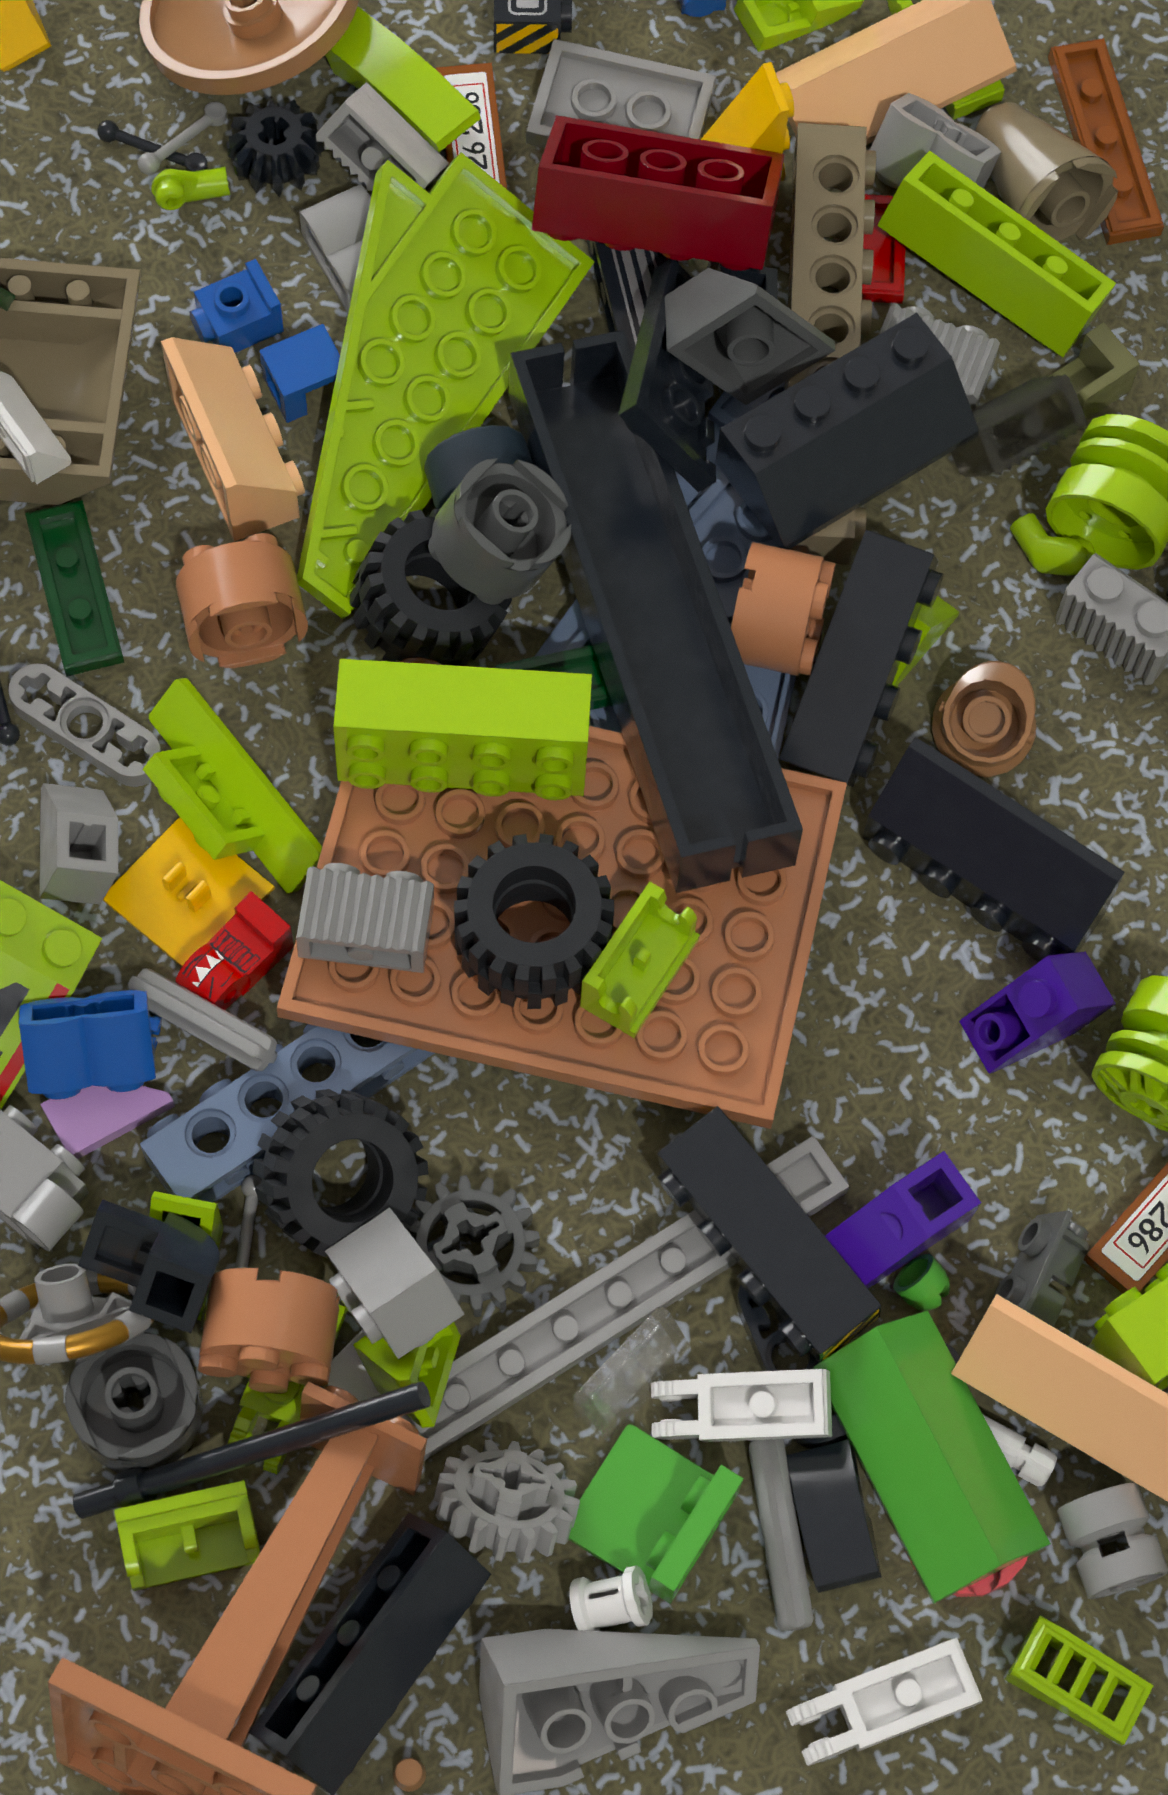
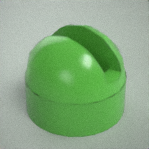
[893,1254,950,1311]

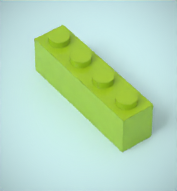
[877,150,1116,358]

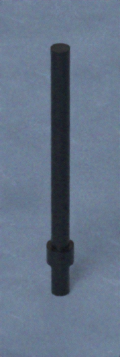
[73,1381,431,1519]

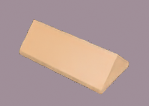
[776,0,1017,145]
[951,1294,1168,1502]

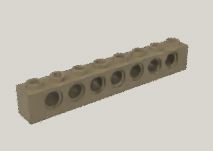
[779,123,876,565]

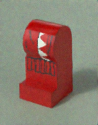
[176,891,294,1010]

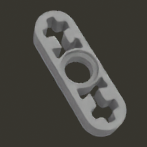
[8,664,161,787]

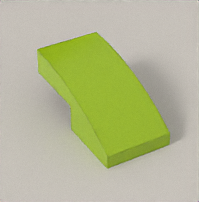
[734,0,864,52]

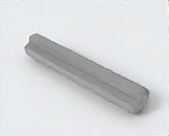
[128,969,278,1071]
[748,1439,814,1631]

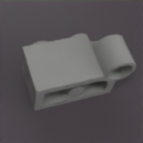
[0,1105,89,1251]

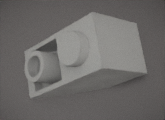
[40,783,118,905]

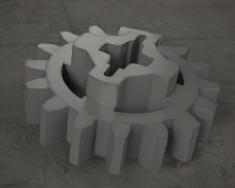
[404,1175,540,1317]

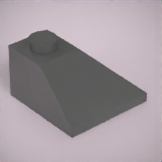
[665,268,835,405]

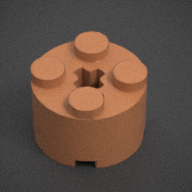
[176,533,308,668]
[731,542,836,676]
[198,1268,339,1394]

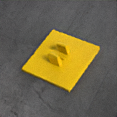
[103,817,275,967]

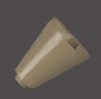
[975,102,1118,241]

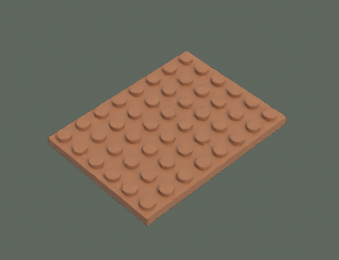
[277,726,847,1129]

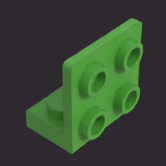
[568,1424,744,1604]

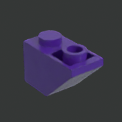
[959,951,1116,1074]

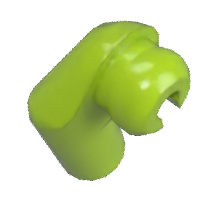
[151,167,230,210]
[1010,513,1095,576]

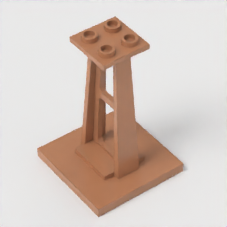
[48,1381,427,1795]

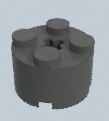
[428,458,571,605]
[65,1331,204,1473]

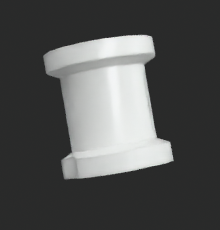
[570,1565,653,1631]

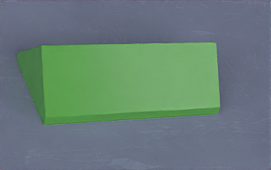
[813,1310,1051,1604]

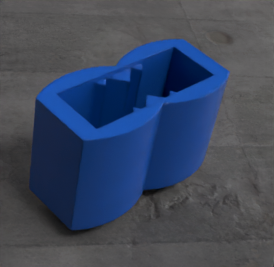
[19,990,156,1100]

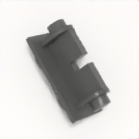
[993,1210,1090,1327]

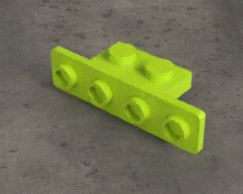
[142,678,322,893]

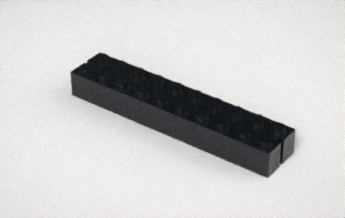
[508,330,803,893]

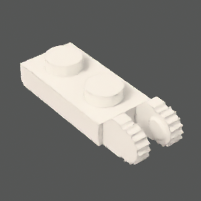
[651,1369,832,1442]
[786,1638,983,1766]

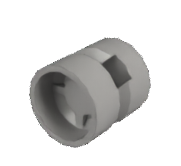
[1057,1482,1168,1600]

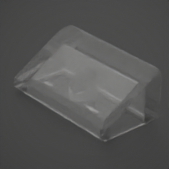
[573,1306,692,1441]

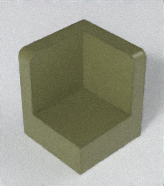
[1044,322,1140,426]

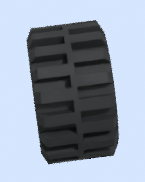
[350,509,512,666]
[454,834,614,1009]
[253,1089,429,1257]

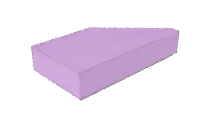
[40,1086,175,1159]

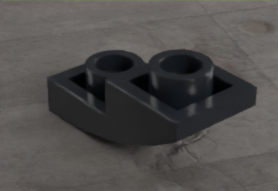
[786,1439,882,1593]

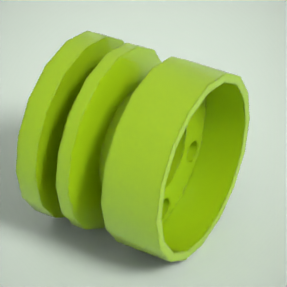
[1046,414,1168,570]
[1091,975,1168,1132]

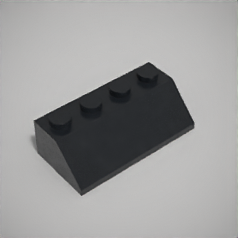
[715,313,979,550]
[863,737,1125,962]

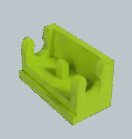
[580,881,700,1038]
[114,1480,261,1591]

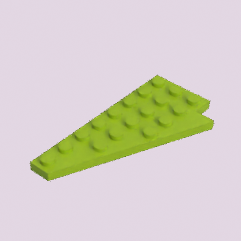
[297,152,595,619]

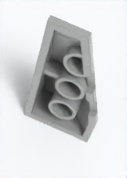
[479,1629,760,1795]

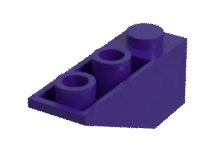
[825,1151,981,1289]

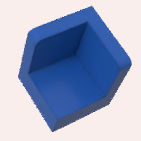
[259,324,340,423]

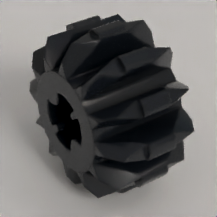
[227,95,324,197]

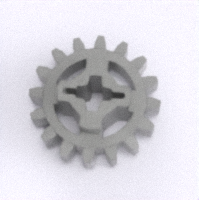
[434,1440,580,1563]

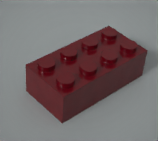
[531,115,785,271]

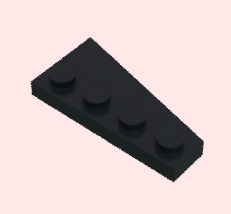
[619,259,716,492]

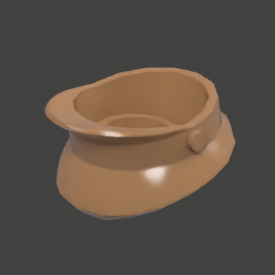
[932,661,1037,778]

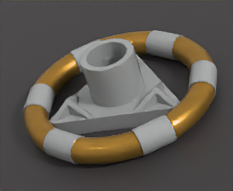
[0,1263,154,1365]

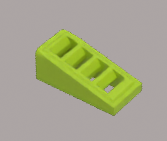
[1004,1616,1153,1746]

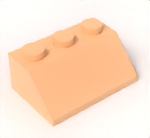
[161,337,305,542]

